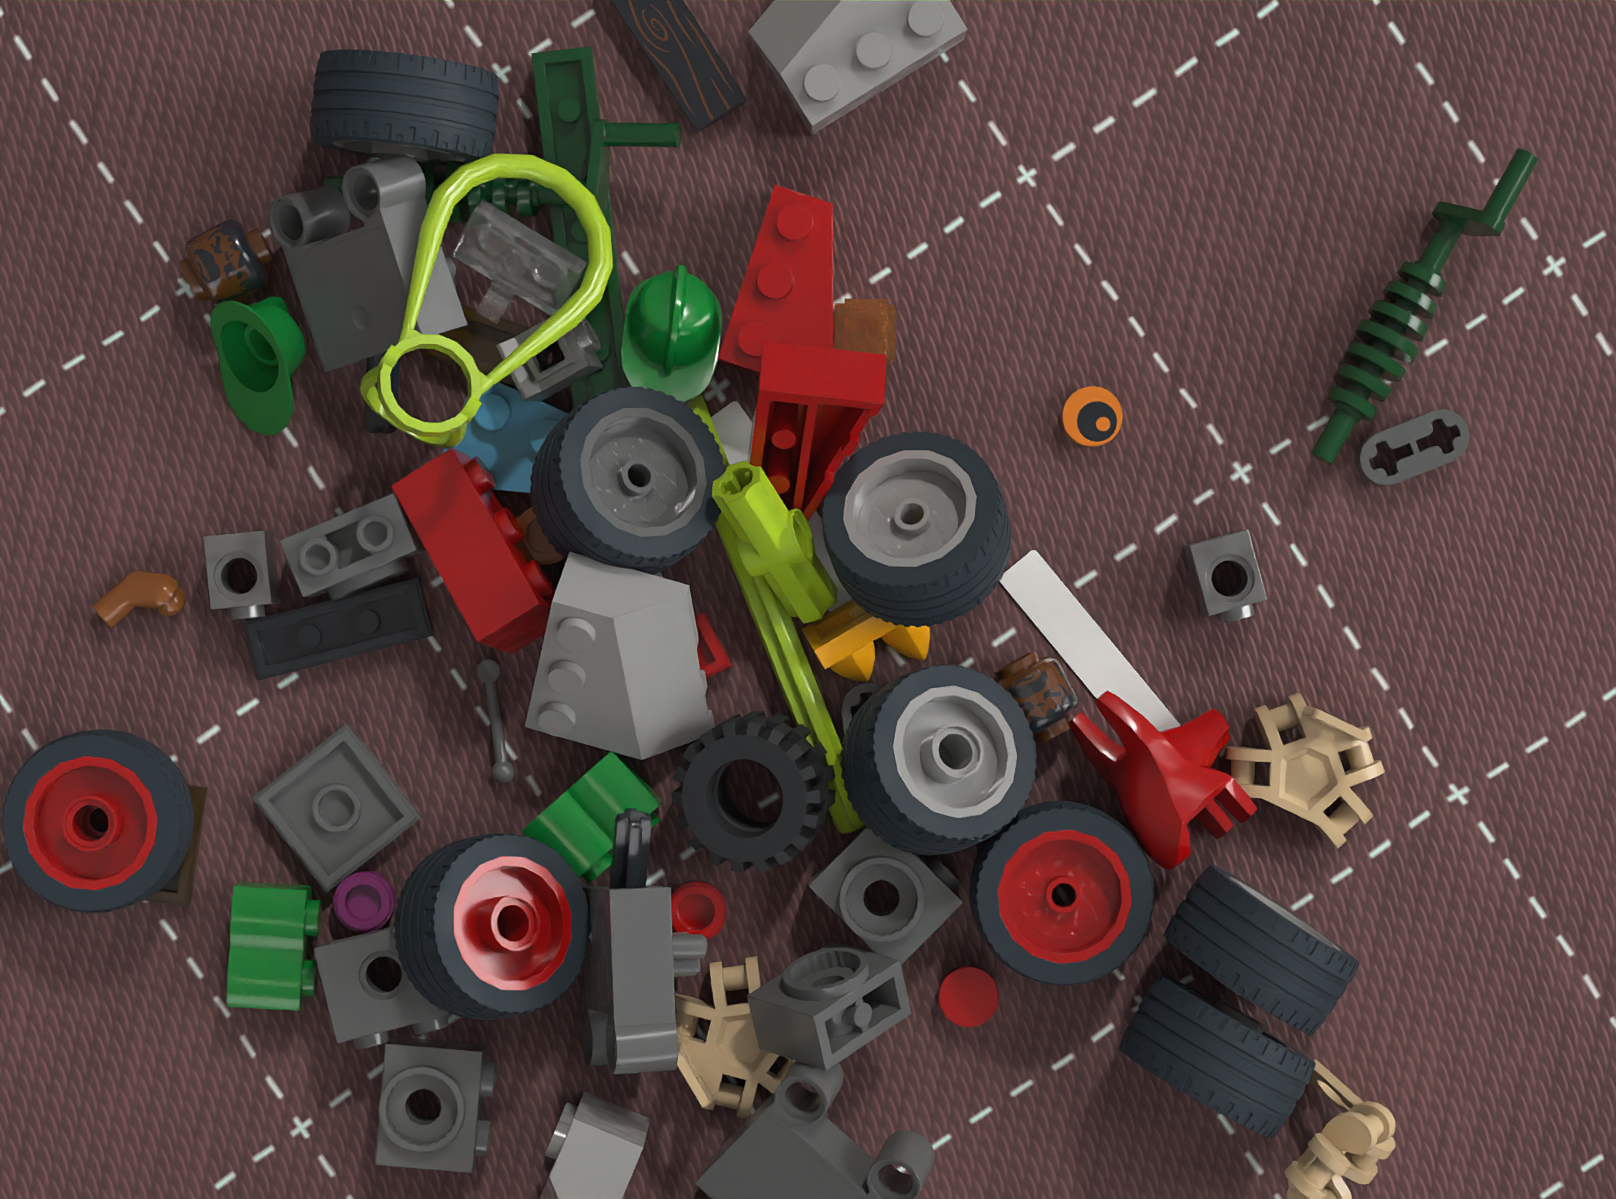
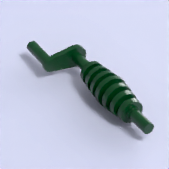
[324,119,681,224]
[1310,148,1539,465]

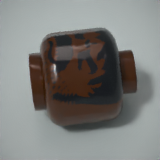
[179,219,275,306]
[994,650,1079,744]

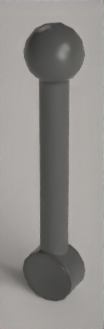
[476,660,515,784]

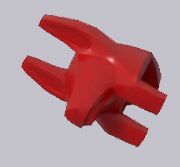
[1069,690,1257,870]

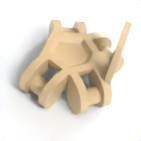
[1225,693,1385,849]
[675,956,794,1119]
[1284,1059,1395,1199]

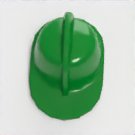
[621,264,722,403]
[210,297,306,436]

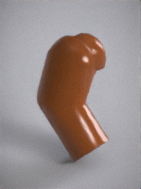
[93,571,186,627]

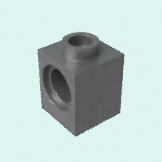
[1183,530,1267,624]
[204,531,280,620]

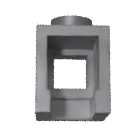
[496,318,603,401]

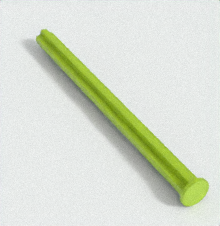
[684,394,866,834]

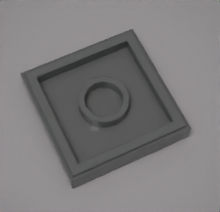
[252,723,423,893]

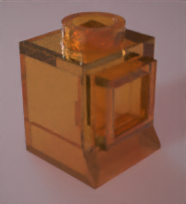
[834,299,897,364]

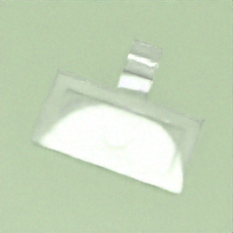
[451,200,588,324]

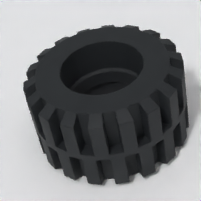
[671,711,836,873]

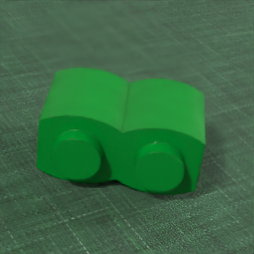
[522,751,663,884]
[227,881,322,1011]

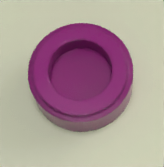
[334,871,396,932]

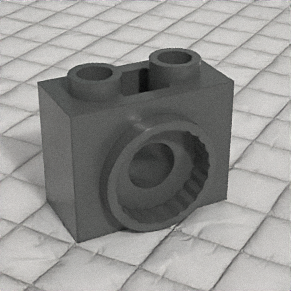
[280,494,426,601]
[808,826,963,965]
[314,926,452,1050]
[747,941,912,1071]
[375,1036,497,1173]

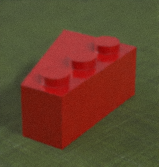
[717,185,833,376]
[747,341,886,521]
[391,448,556,654]

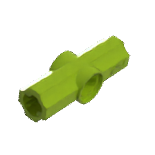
[712,460,838,624]

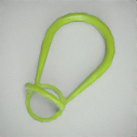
[360,153,613,449]

